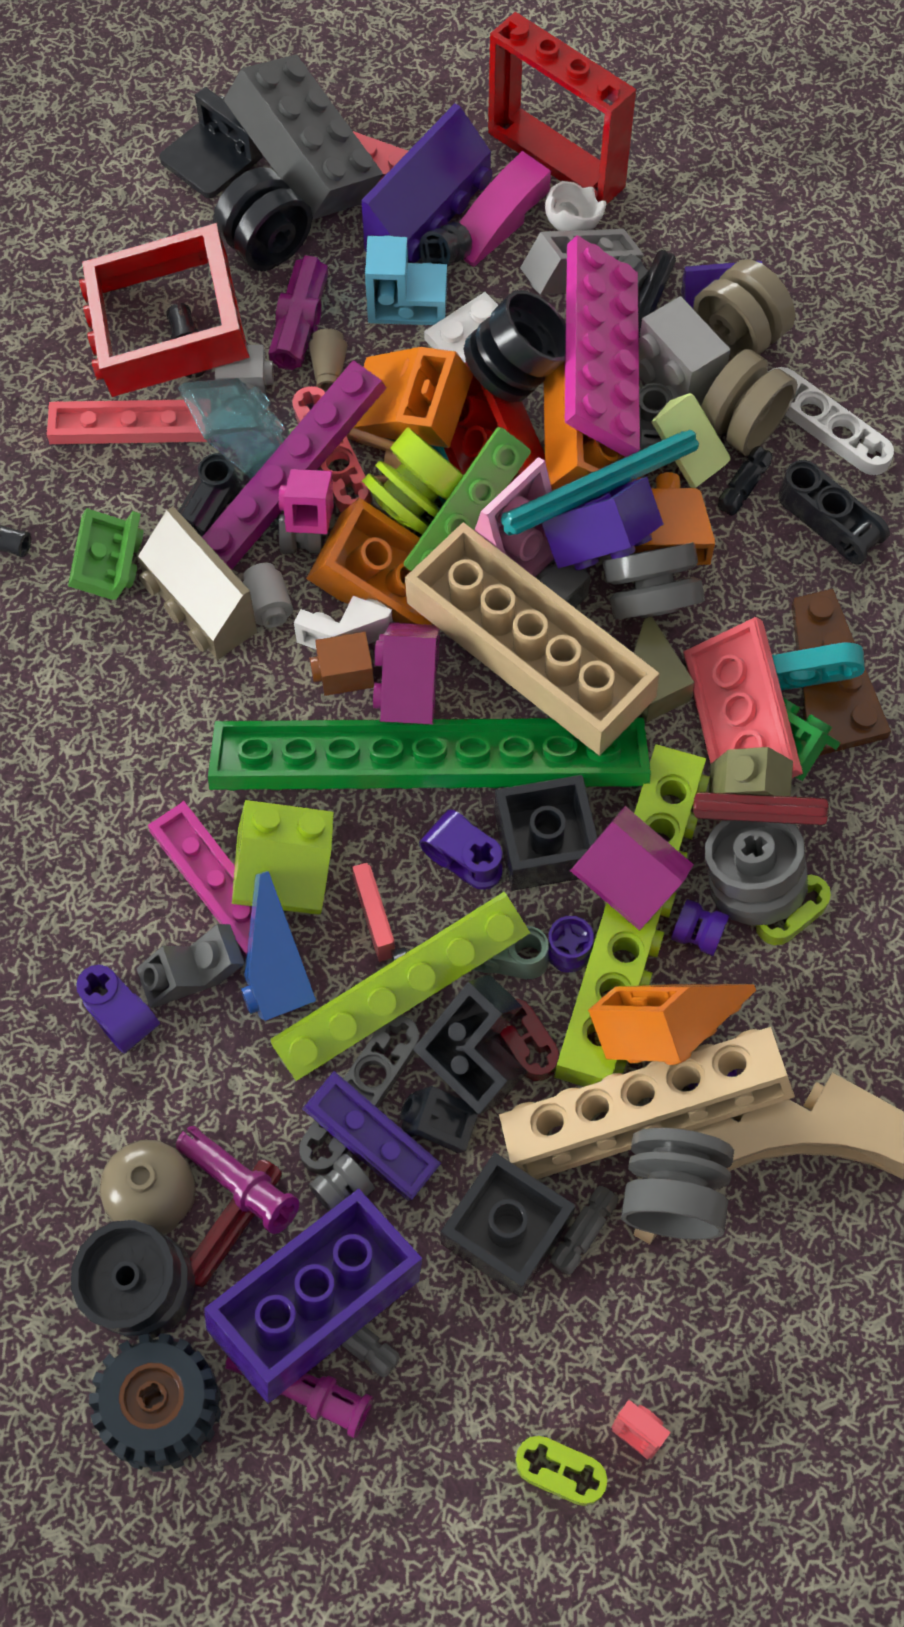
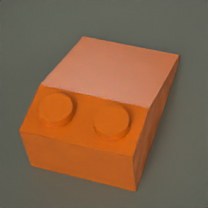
[306,498,433,625]

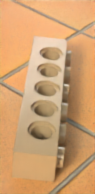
[499,1027,795,1179]

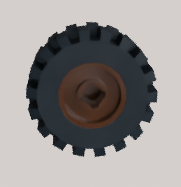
[89,1333,222,1472]

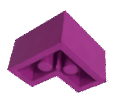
[373,622,440,724]

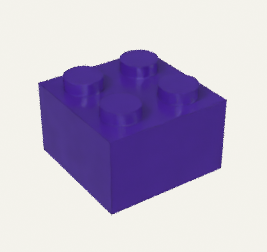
[541,477,663,570]

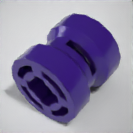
[671,899,730,956]
[548,916,594,972]

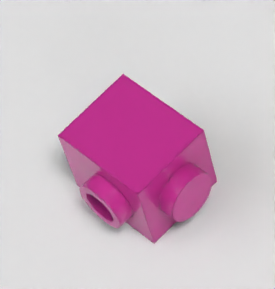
[279,469,334,534]

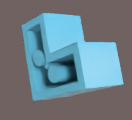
[365,236,447,325]

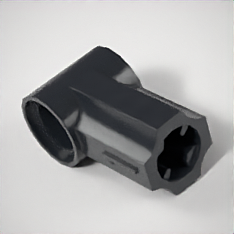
[178,453,241,537]

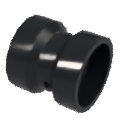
[419,222,472,267]

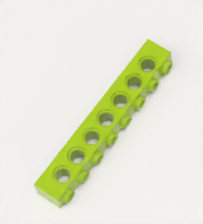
[555,744,710,1087]

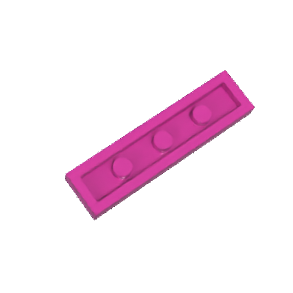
[148,801,252,957]

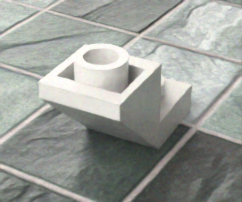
[294,596,393,649]

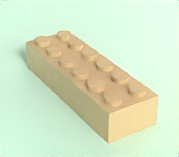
[405,522,660,756]

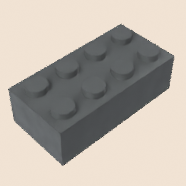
[224,54,383,220]

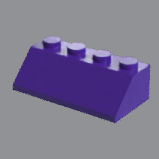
[361,103,492,263]

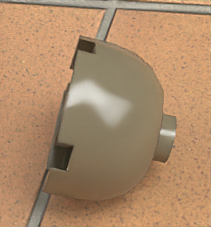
[100,1140,196,1234]

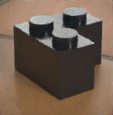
[413,974,528,1114]

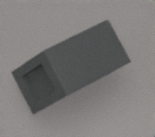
[136,924,245,1008]

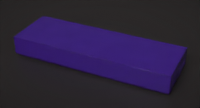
[302,1071,441,1201]

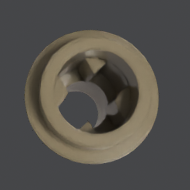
[308,329,348,391]

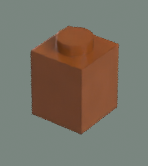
[309,632,374,696]

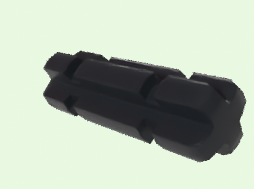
[717,446,772,516]

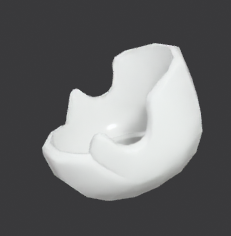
[545,181,606,231]

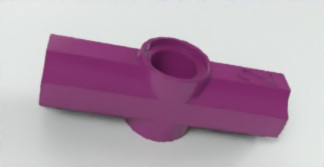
[268,255,328,370]

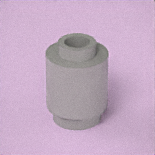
[243,563,293,628]

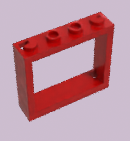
[488,11,636,205]
[79,223,250,397]

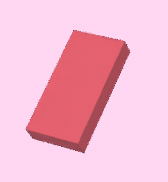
[352,863,395,962]

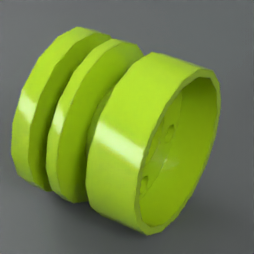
[362,427,464,535]

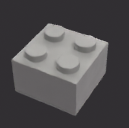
[639,296,730,406]

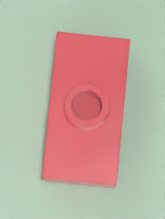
[611,1400,671,1460]

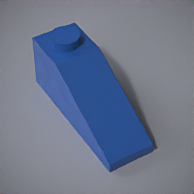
[241,871,316,1021]

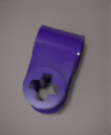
[419,809,503,890]
[76,965,160,1054]

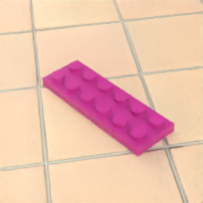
[565,235,640,457]

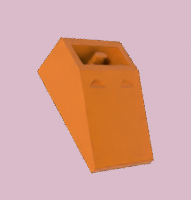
[353,347,473,448]
[588,984,756,1065]

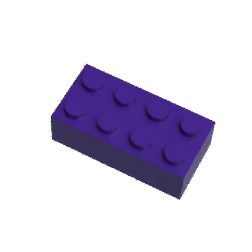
[204,1188,422,1404]

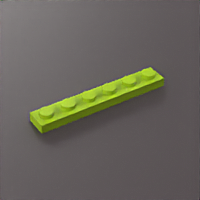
[270,892,530,1081]

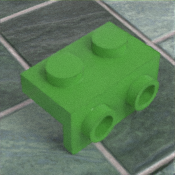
[68,508,144,600]

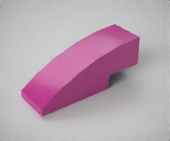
[459,151,551,267]

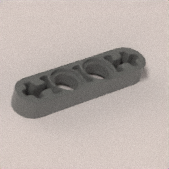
[299,1016,419,1174]

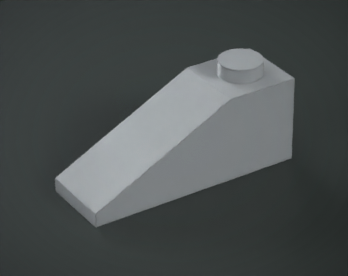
[520,229,644,295]

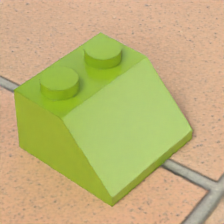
[232,800,334,915]

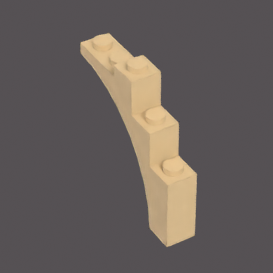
[633,1072,904,1245]

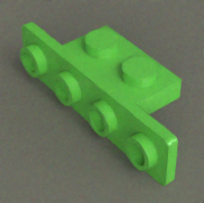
[404,427,531,571]

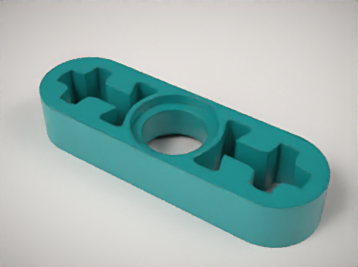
[772,642,865,691]

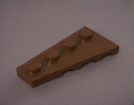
[792,588,891,756]

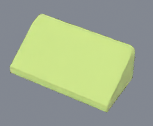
[652,393,731,488]

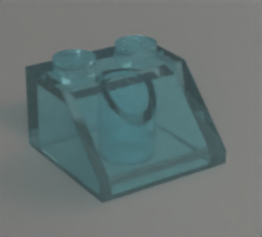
[178,378,285,479]

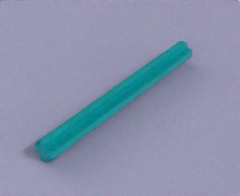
[501,430,699,536]

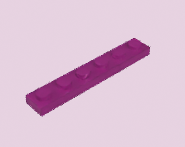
[202,360,387,570]

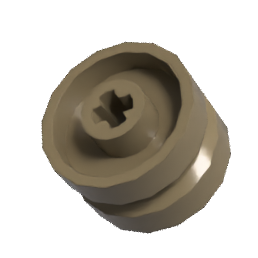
[693,259,796,361]
[701,349,798,456]

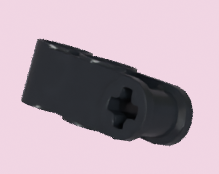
[778,460,890,565]

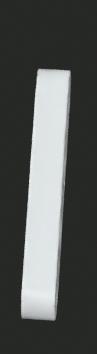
[768,367,894,475]

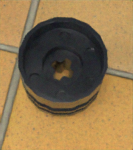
[463,290,566,402]

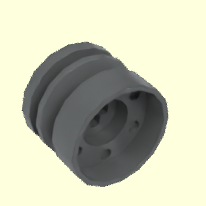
[621,1128,734,1240]

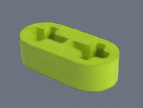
[755,875,831,945]
[515,1436,608,1506]

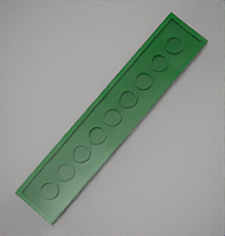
[208,718,651,791]

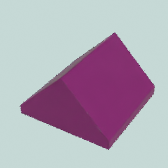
[570,806,694,930]

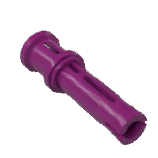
[176,1126,300,1234]
[225,1357,374,1438]

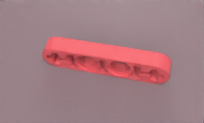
[292,386,372,513]

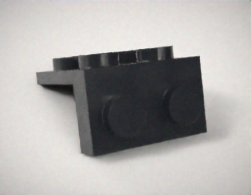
[159,87,263,198]

